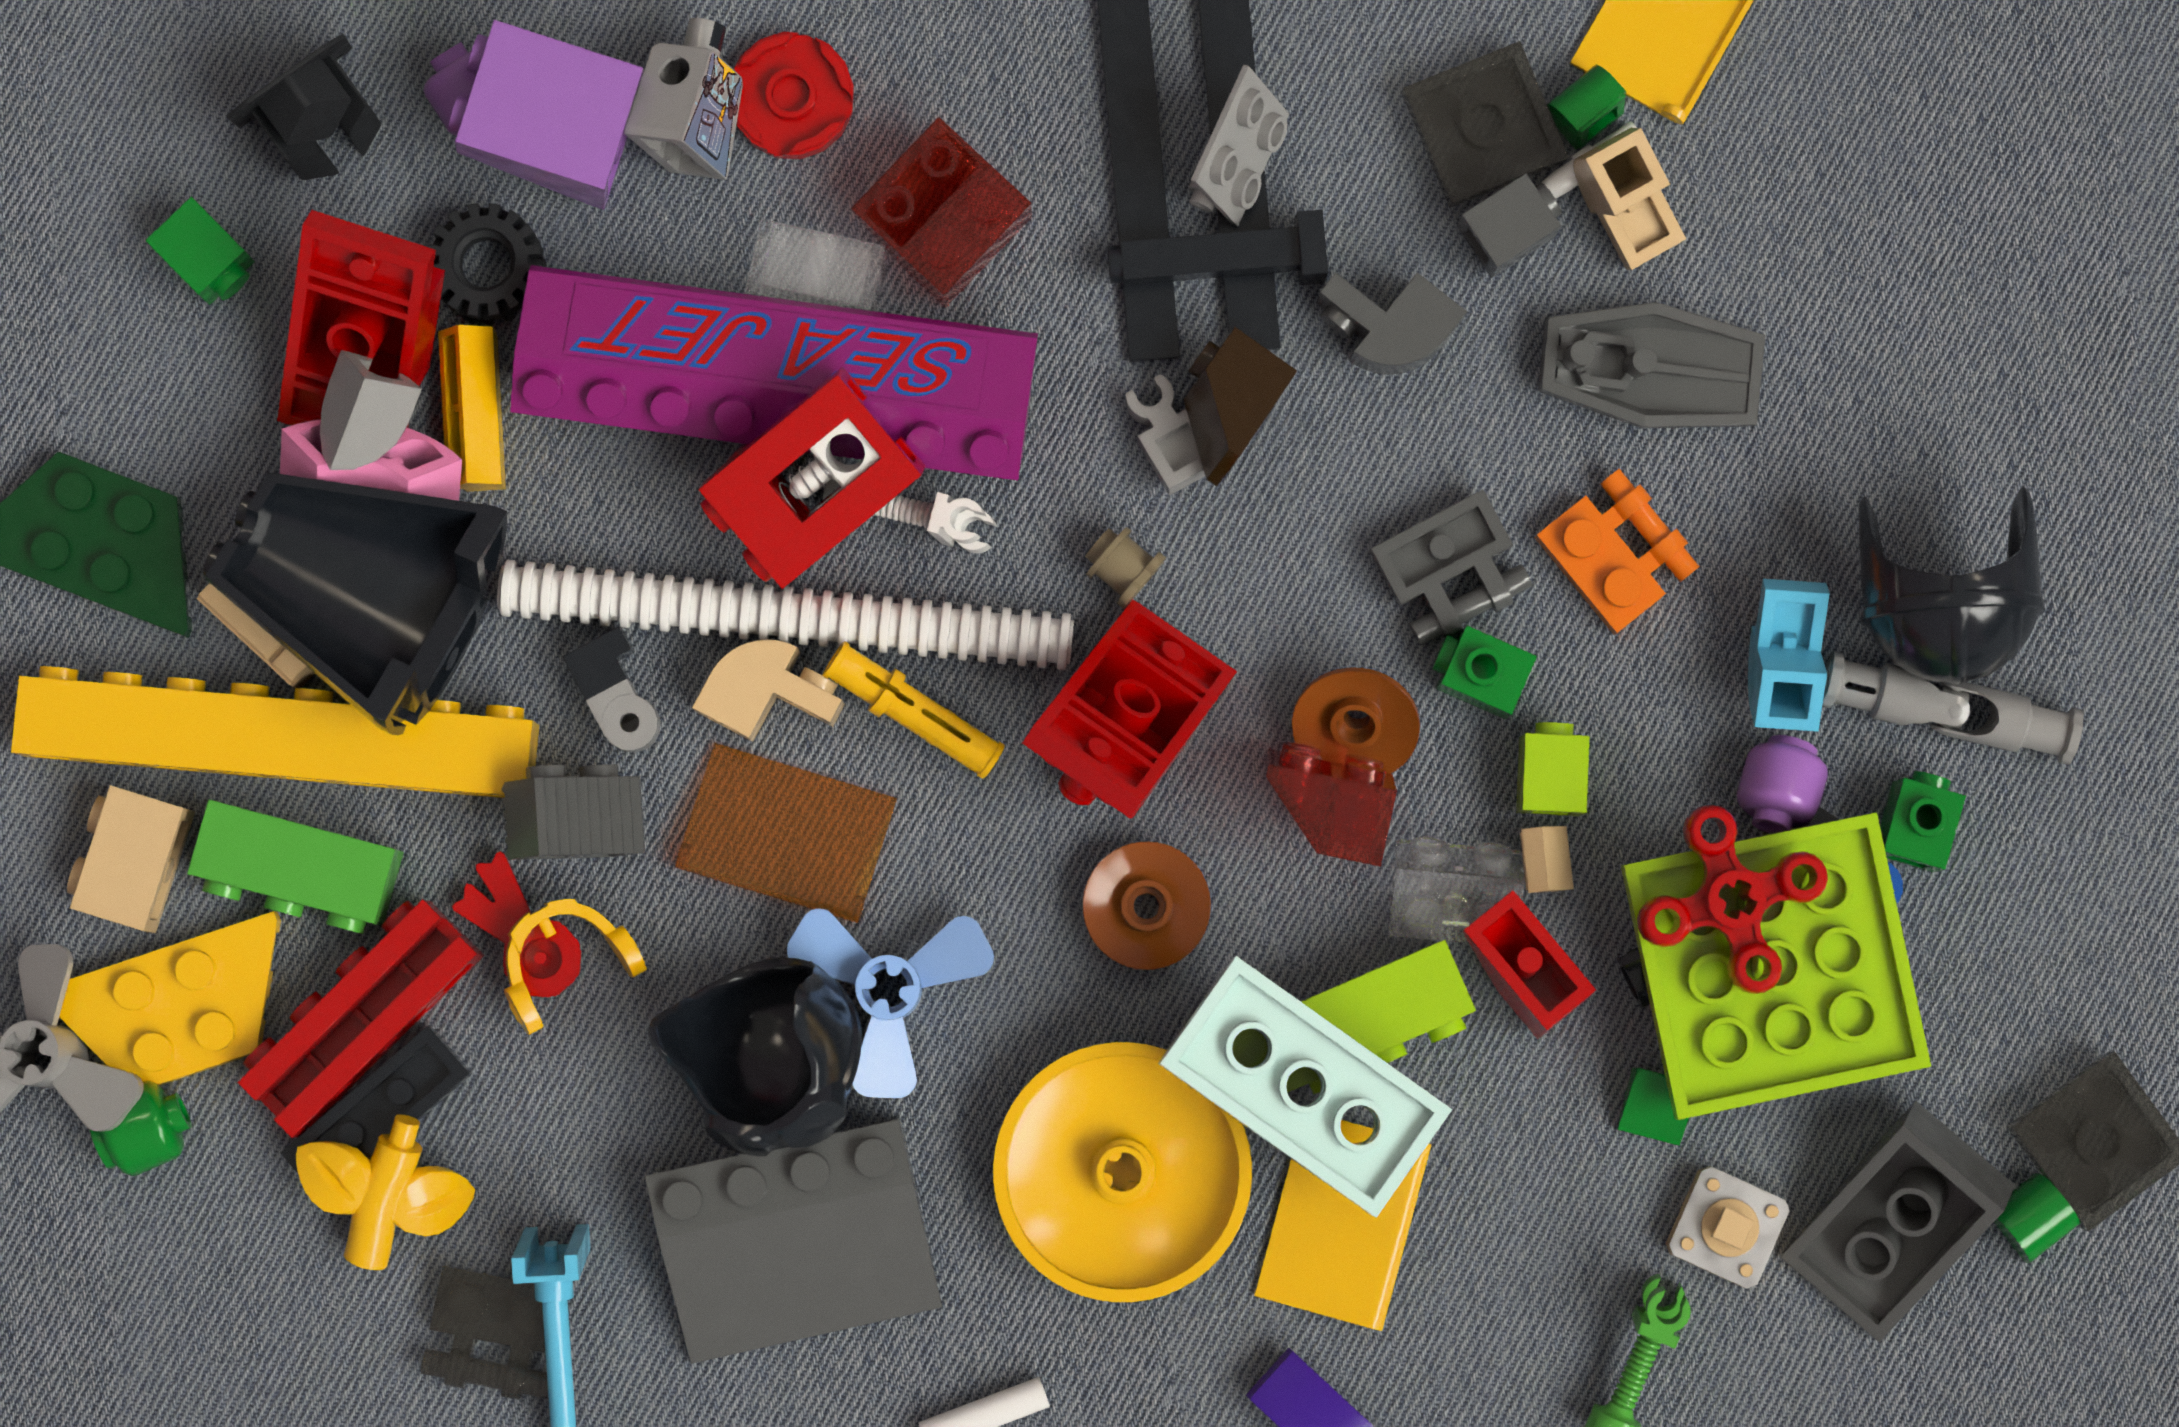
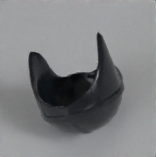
[1859,486,2045,685]
[648,957,862,1157]

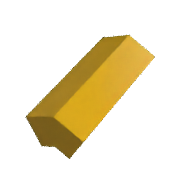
[438,325,506,492]

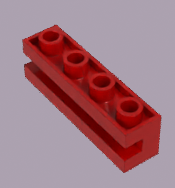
[237,899,485,1138]

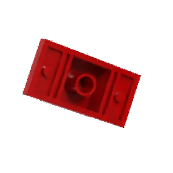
[277,210,445,428]
[1022,599,1237,819]

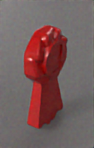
[451,851,582,997]

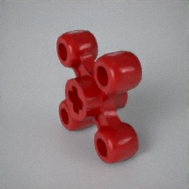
[1637,805,1828,994]

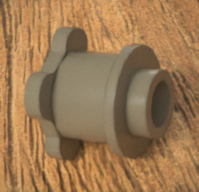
[1085,527,1166,609]

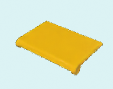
[1570,0,1754,125]
[1254,1120,1432,1331]

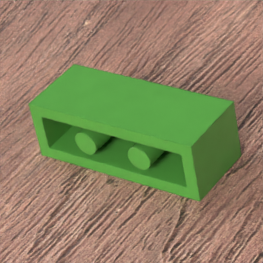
[187,799,404,934]

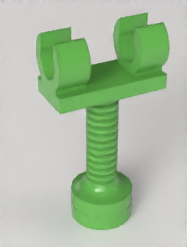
[1584,1273,1690,1427]

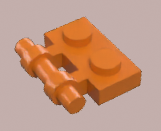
[1534,468,1700,635]

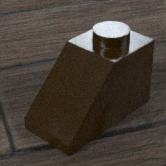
[1183,327,1297,487]

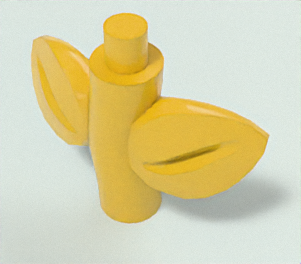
[296,1114,475,1270]

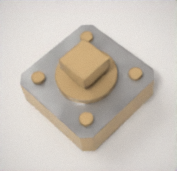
[1665,1166,1790,1288]

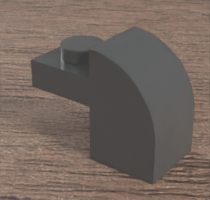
[1316,272,1467,375]

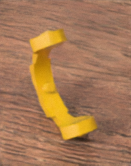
[504,899,647,1035]

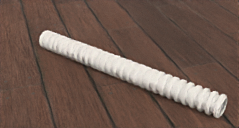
[497,559,1074,670]

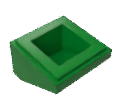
[1616,1067,1689,1146]

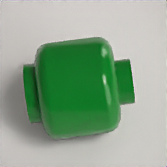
[89,1081,192,1176]

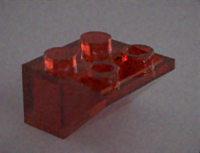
[851,117,1032,308]
[1265,742,1397,867]

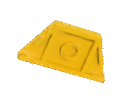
[59,911,281,1086]

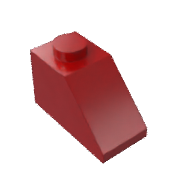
[1463,890,1596,1039]

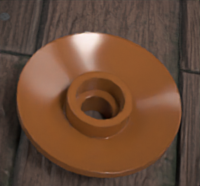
[1292,667,1420,782]
[1083,841,1211,970]

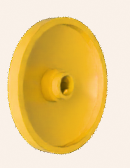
[993,1042,1252,1302]

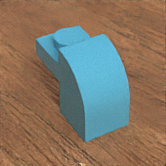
[1748,579,1830,732]

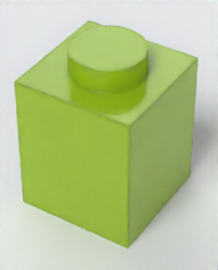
[1516,722,1590,816]

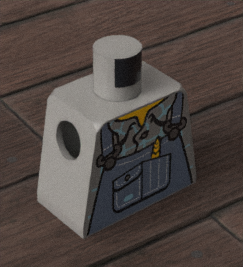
[624,18,743,180]

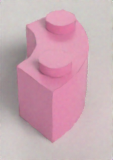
[280,419,462,501]

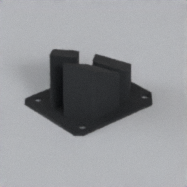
[226,33,381,180]

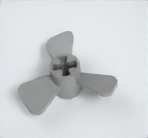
[0,944,144,1132]

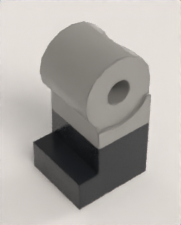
[562,626,661,753]

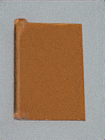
[675,743,897,923]

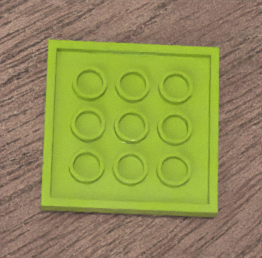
[1621,812,1931,1120]

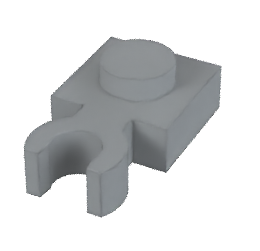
[1126,374,1205,496]

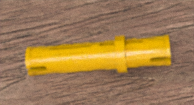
[822,641,1005,779]

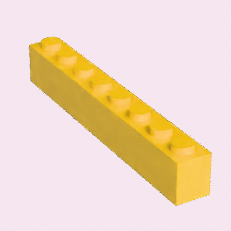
[11,666,540,798]

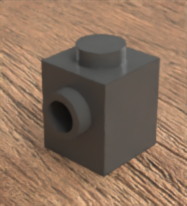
[1457,173,1562,278]

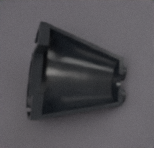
[203,472,507,736]

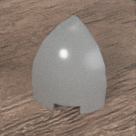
[320,350,422,470]

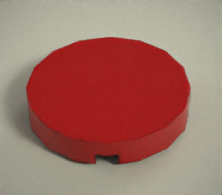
[734,32,854,160]

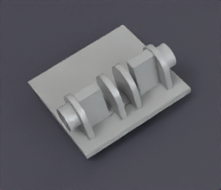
[1188,64,1289,227]

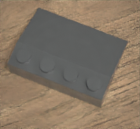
[645,1118,943,1364]

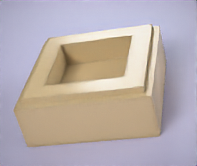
[1520,826,1574,893]

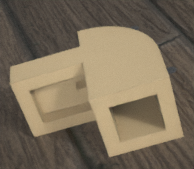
[1573,127,1686,270]
[692,640,845,742]

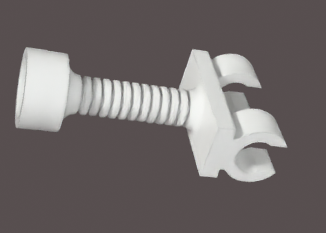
[823,479,997,554]

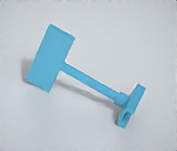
[511,1224,591,1427]

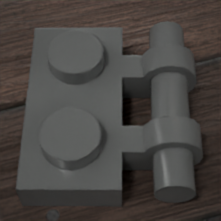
[1369,489,1533,645]

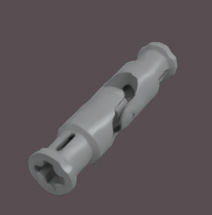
[1822,651,2084,765]

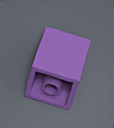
[447,20,643,210]

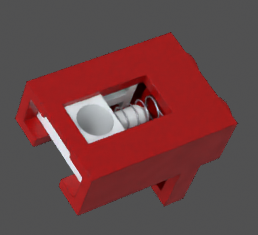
[698,367,926,589]

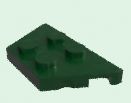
[0,452,192,638]

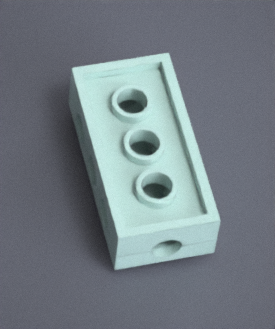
[1158,956,1453,1218]

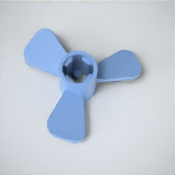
[787,909,994,1098]

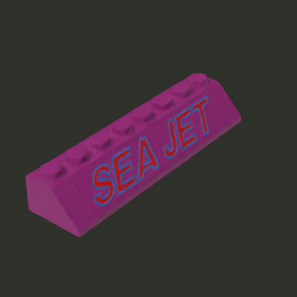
[510,265,1038,481]

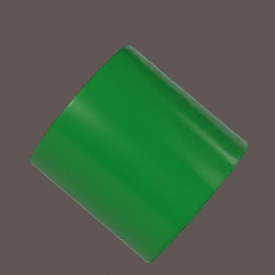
[1546,64,1626,150]
[1994,1173,2080,1264]

